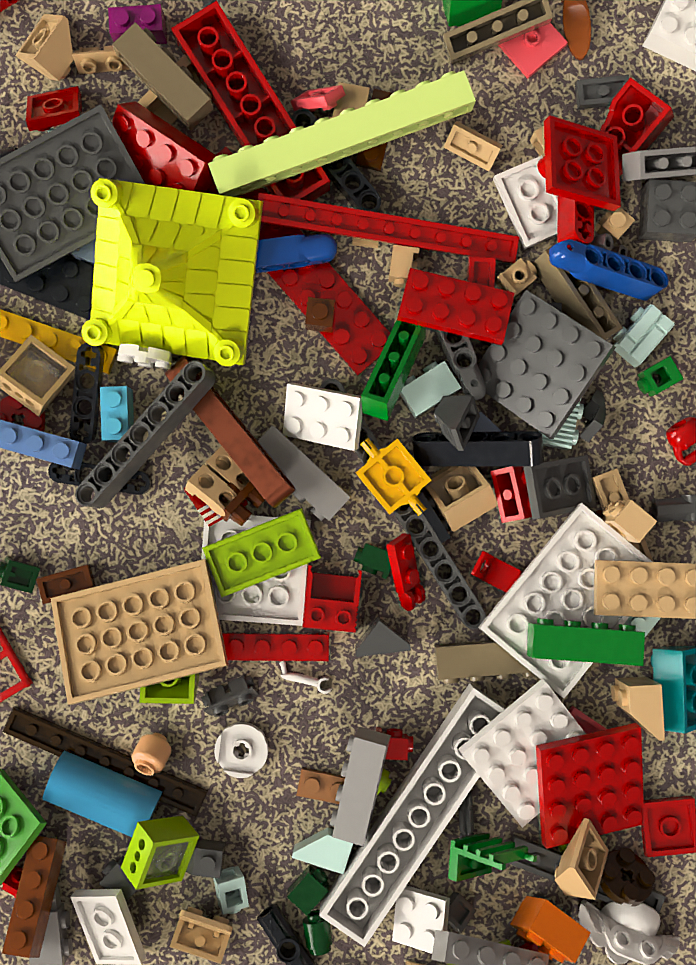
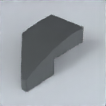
[579,389,606,442]

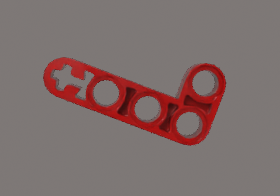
[537,156,594,250]

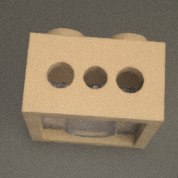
[0,335,75,417]

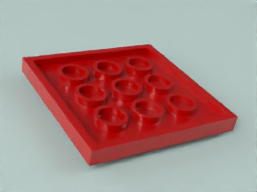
[536,723,644,849]

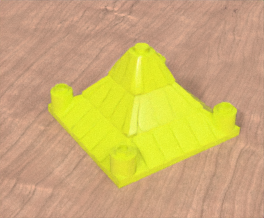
[81,178,263,366]

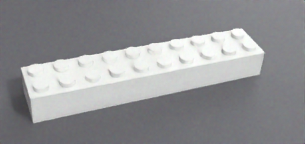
[319,683,506,947]

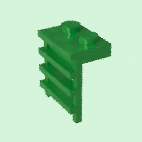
[448,833,537,882]

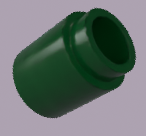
[303,910,333,956]

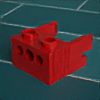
[302,565,362,633]

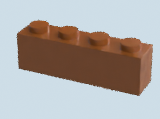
[2,836,67,958]

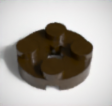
[600,847,655,907]

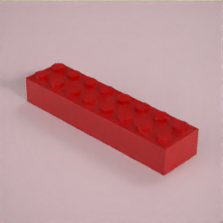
[171,0,330,201]

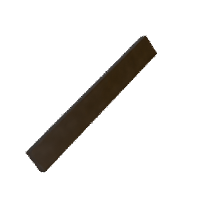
[2,706,208,817]

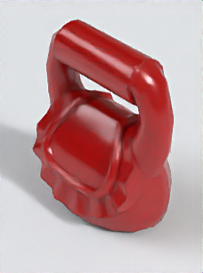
[666,417,696,466]

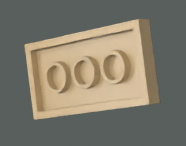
[594,560,696,619]

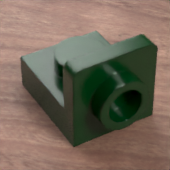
[0,556,41,593]

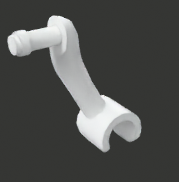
[279,661,332,694]

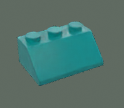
[651,646,696,734]

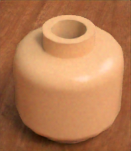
[131,733,172,776]

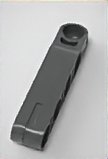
[435,329,486,401]

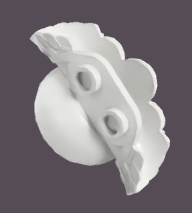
[578,900,680,965]

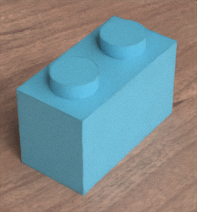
[100,386,134,443]

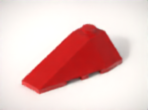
[600,77,674,177]

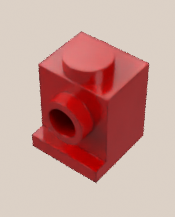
[376,727,413,761]

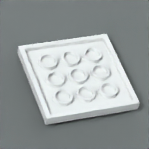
[201,515,311,626]
[458,679,586,828]

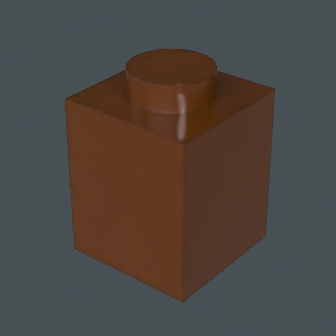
[305,297,335,333]

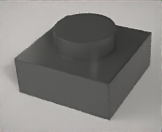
[448,891,477,933]

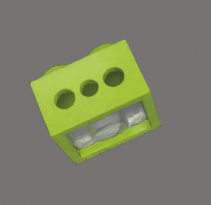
[121,815,199,890]

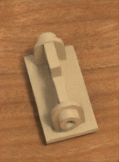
[72,46,130,74]

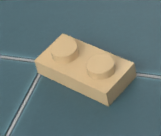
[443,121,503,171]

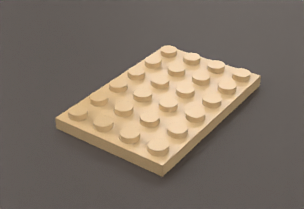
[51,559,229,705]

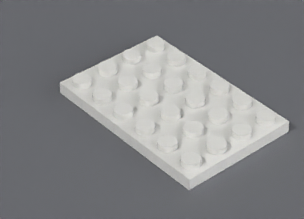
[478,503,652,698]

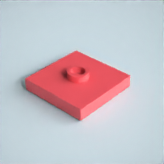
[498,23,568,79]

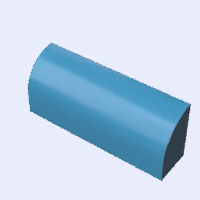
[42,750,162,837]

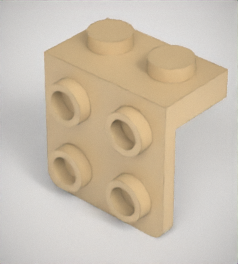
[170,906,233,964]

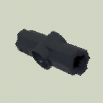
[257,903,316,965]

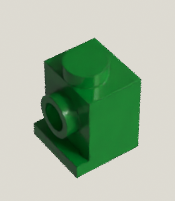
[637,356,684,397]

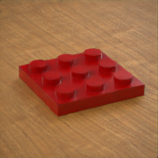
[544,115,621,211]

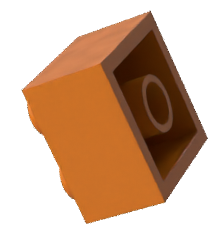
[510,896,591,963]

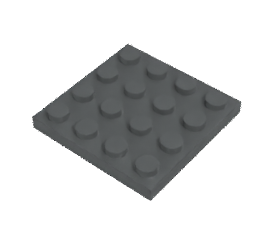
[478,290,616,439]

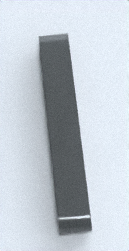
[75,361,216,509]

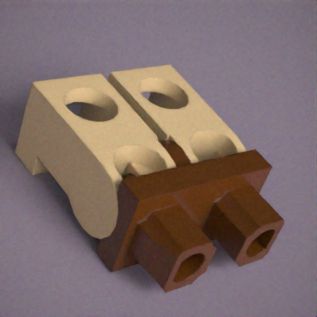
[185,446,265,526]

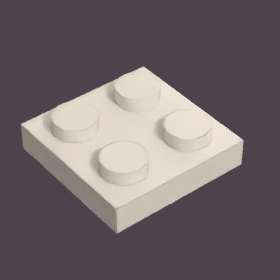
[392,885,450,953]

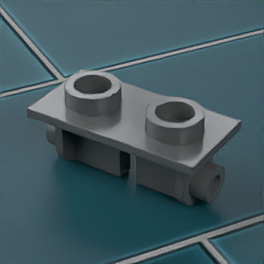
[201,675,259,717]

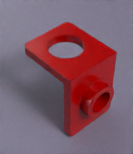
[471,551,522,592]

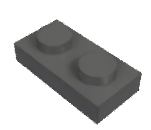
[575,74,629,110]

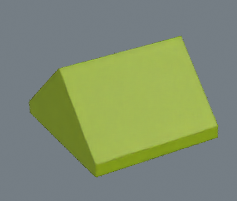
[139,673,199,704]

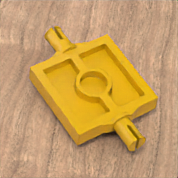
[355,438,432,516]

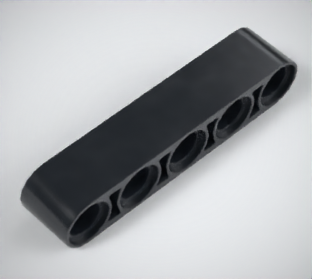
[291,109,381,213]
[412,431,544,466]

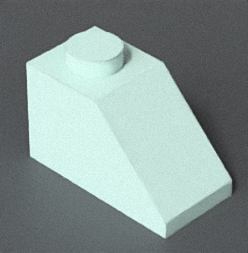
[292,828,353,874]

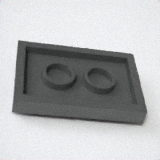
[523,455,597,520]

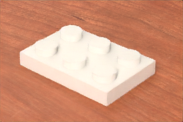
[493,155,558,250]
[283,382,362,451]
[70,889,146,965]

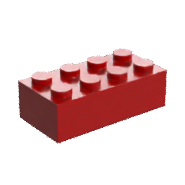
[111,101,216,193]

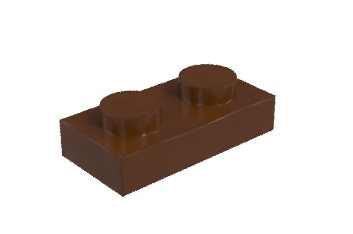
[36,564,96,604]

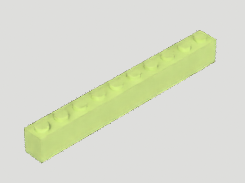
[208,70,476,197]

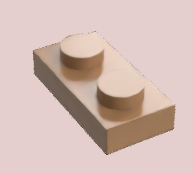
[296,767,345,804]

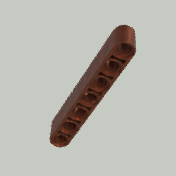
[165,356,296,508]

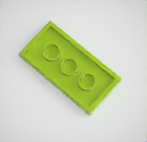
[202,508,321,598]

